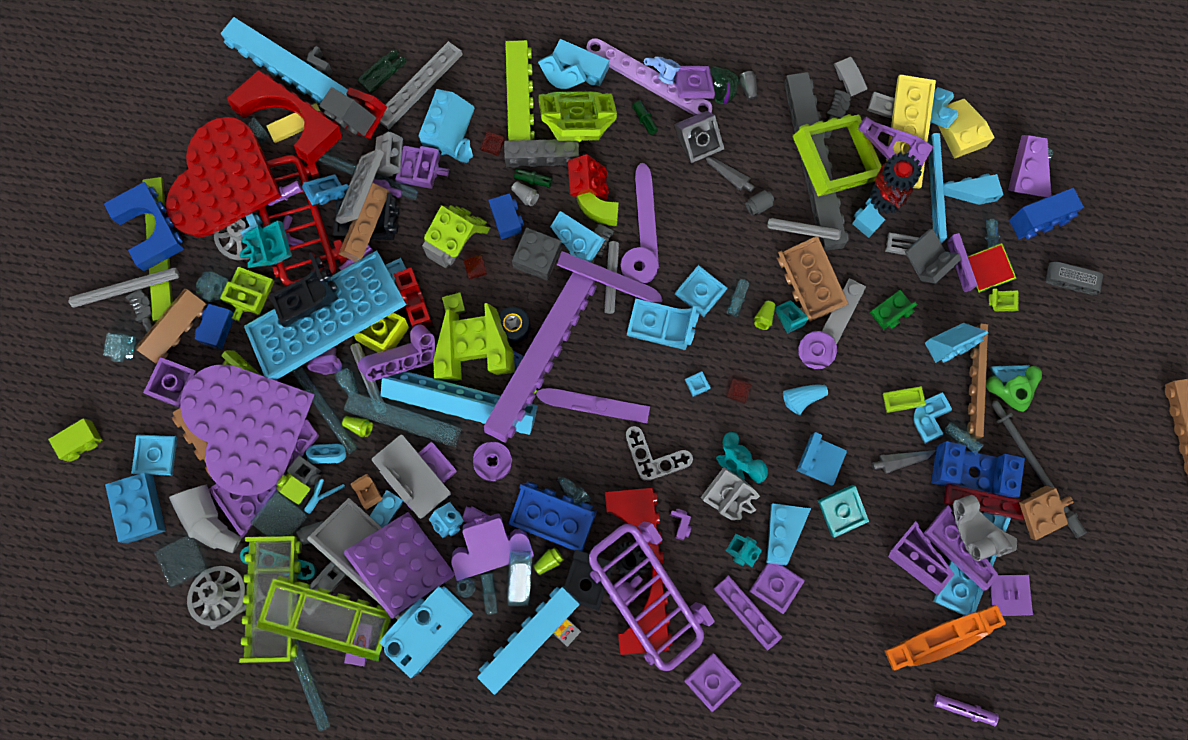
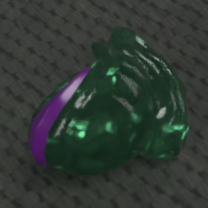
[710,66,739,104]

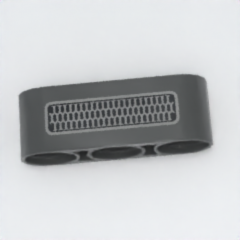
[1045,262,1103,295]

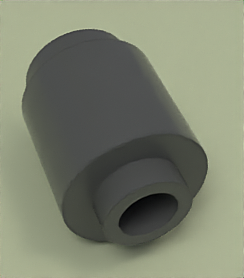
[745,190,774,216]

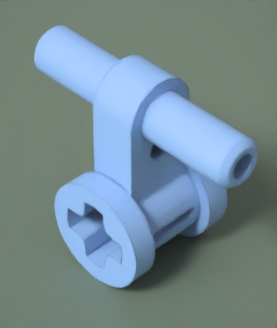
[644,57,680,84]

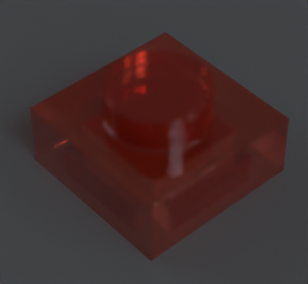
[481,132,505,156]
[463,255,487,280]
[727,378,751,403]

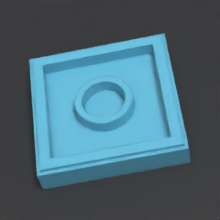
[675,265,728,317]
[131,435,177,476]

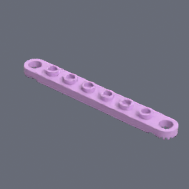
[587,38,712,115]

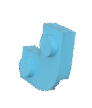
[538,53,587,89]
[930,87,959,129]
[914,392,952,444]

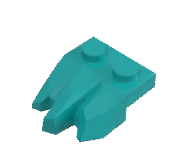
[240,220,292,268]

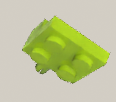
[220,267,275,321]

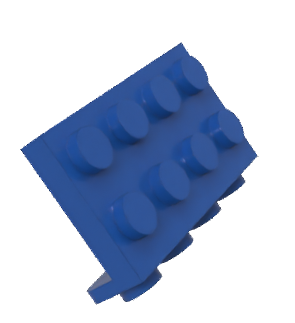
[509,481,597,552]

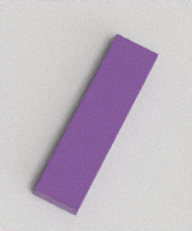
[713,575,782,651]

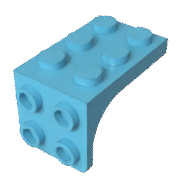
[626,299,700,350]

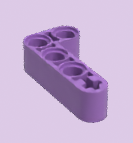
[358,324,435,381]

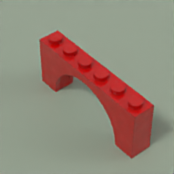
[227,70,342,166]

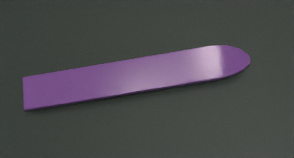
[635,163,659,270]
[557,251,662,304]
[536,388,650,424]

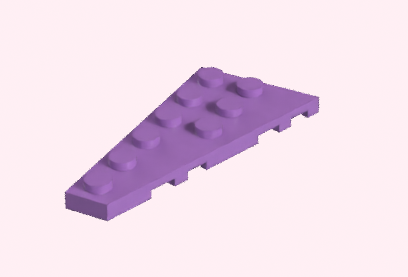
[209,419,319,537]

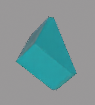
[775,300,809,334]

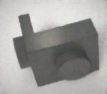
[307,46,333,77]

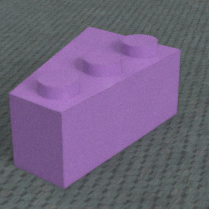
[1008,135,1051,197]
[888,521,955,595]

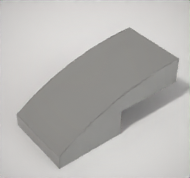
[834,57,867,96]

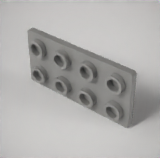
[372,435,451,519]

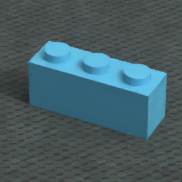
[553,39,609,86]

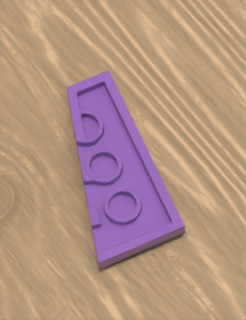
[923,505,998,591]

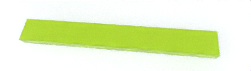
[143,177,173,322]

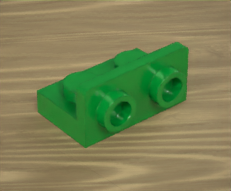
[870,290,918,330]

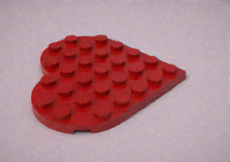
[166,117,282,237]

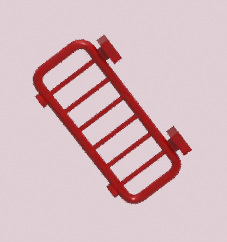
[258,155,347,286]

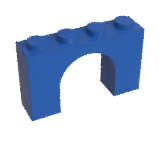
[104,182,184,271]

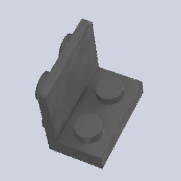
[905,229,961,284]

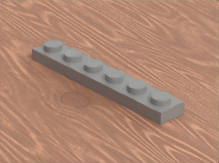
[379,41,463,130]

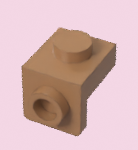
[351,474,383,510]

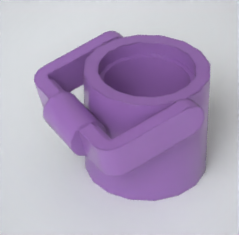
[307,347,342,375]

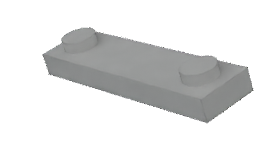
[822,278,866,344]

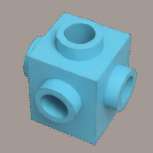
[429,502,464,538]

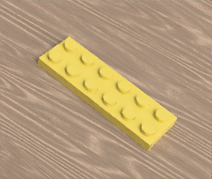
[886,75,936,189]

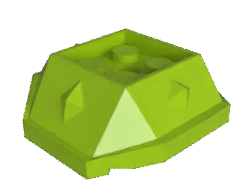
[539,91,617,142]

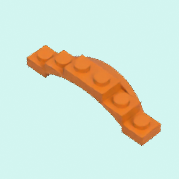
[884,605,1006,671]

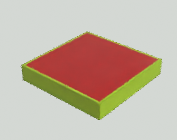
[968,243,1016,293]

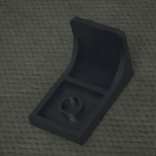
[333,192,400,240]
[270,252,339,327]

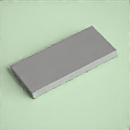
[336,149,384,224]

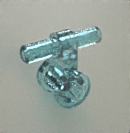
[558,476,591,505]

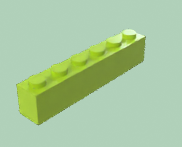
[506,40,535,141]

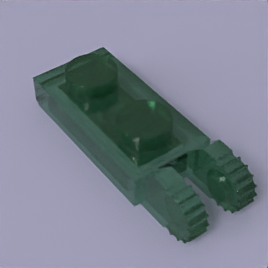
[357,49,406,94]

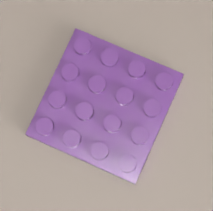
[344,512,455,619]

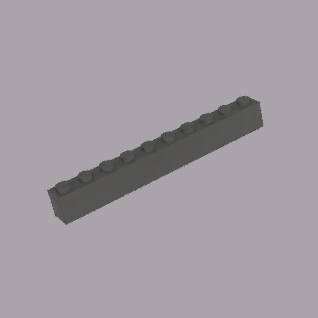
[784,72,848,251]

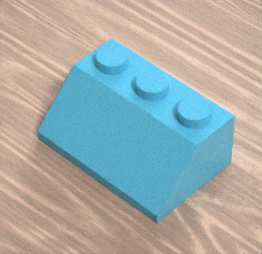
[419,89,475,154]

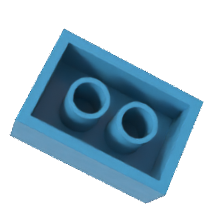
[105,473,166,543]

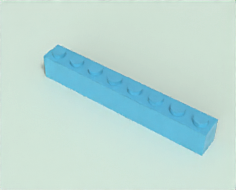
[221,17,352,104]
[381,371,538,435]

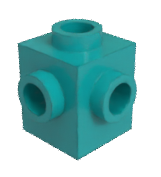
[726,534,762,567]

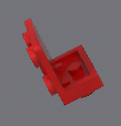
[568,154,609,201]

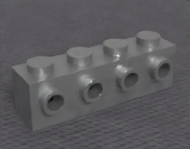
[504,139,579,167]

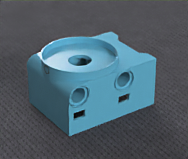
[380,586,473,678]

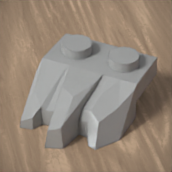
[701,467,760,520]

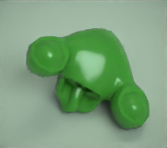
[986,366,1042,412]

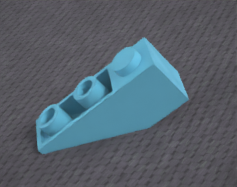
[943,174,1003,205]

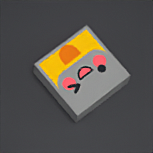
[553,619,581,647]

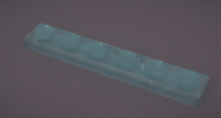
[344,392,462,447]

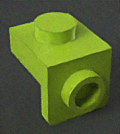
[989,288,1019,311]

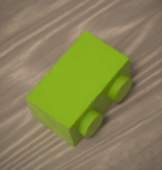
[48,418,103,462]

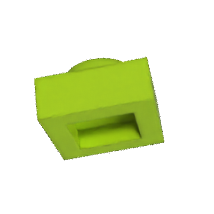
[442,293,465,314]

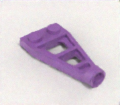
[858,117,934,166]

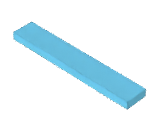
[928,133,947,244]

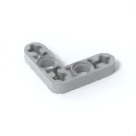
[625,426,693,481]

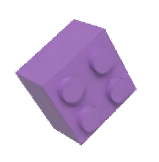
[143,357,198,408]

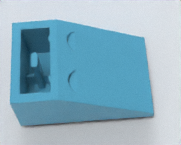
[925,323,988,363]

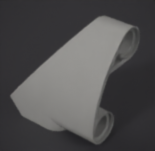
[953,495,1017,561]

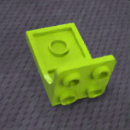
[424,205,491,257]

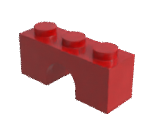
[394,268,433,327]

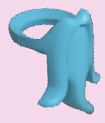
[441,138,473,163]

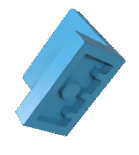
[796,432,847,486]

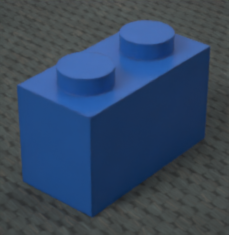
[488,193,524,239]
[195,304,234,350]

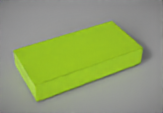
[883,386,926,413]

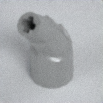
[169,484,242,553]

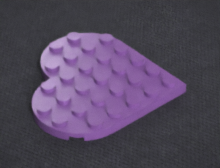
[180,365,314,496]

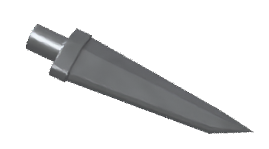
[705,156,755,193]
[872,450,936,474]

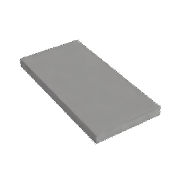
[307,498,411,620]

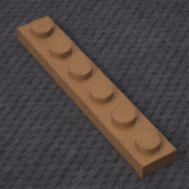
[967,323,988,440]

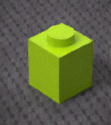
[276,472,311,505]

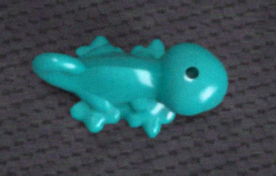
[716,432,768,484]

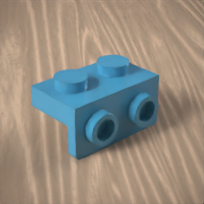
[301,174,349,206]

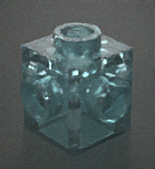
[195,272,228,302]
[103,332,136,362]

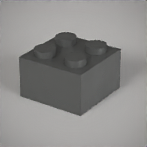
[319,87,376,136]
[512,228,562,281]

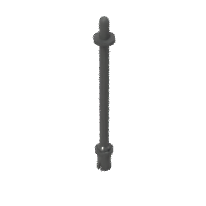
[991,400,1087,538]

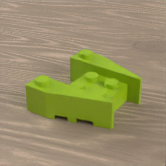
[433,303,515,382]

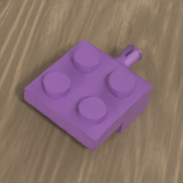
[395,146,449,189]

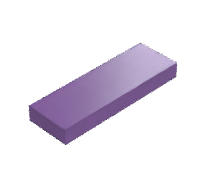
[947,233,978,292]

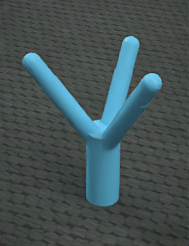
[304,479,345,514]

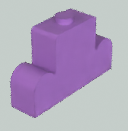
[451,514,534,581]

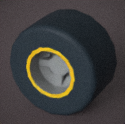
[499,307,531,343]

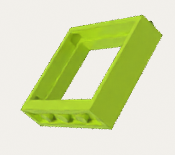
[793,114,883,197]

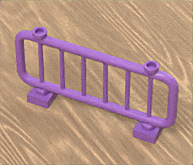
[589,521,715,671]

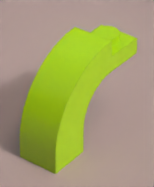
[576,192,618,226]

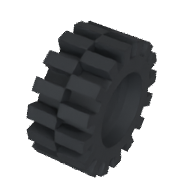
[613,539,651,578]

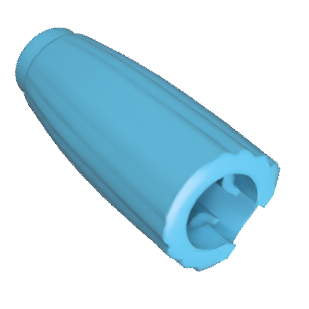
[783,384,828,415]

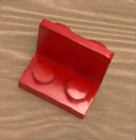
[345,87,387,139]

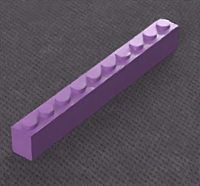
[484,272,597,443]

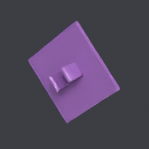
[990,575,1033,616]

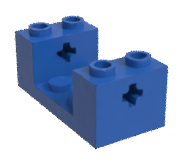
[931,441,1025,498]

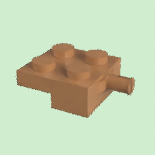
[1019,486,1073,540]

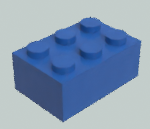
[1009,188,1084,239]

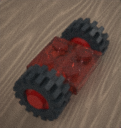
[870,152,922,214]

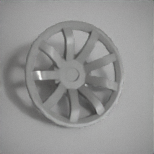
[214,210,264,260]
[187,566,246,626]

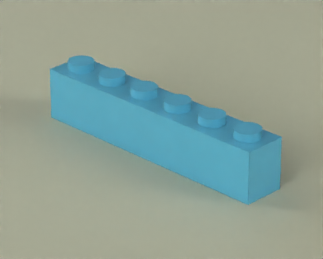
[477,586,581,695]

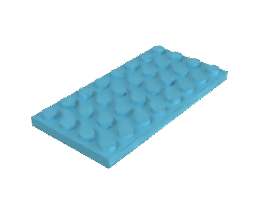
[244,250,407,380]

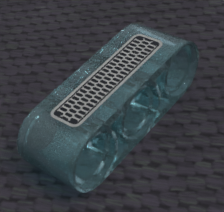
[507,551,532,606]

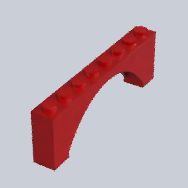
[605,488,672,655]

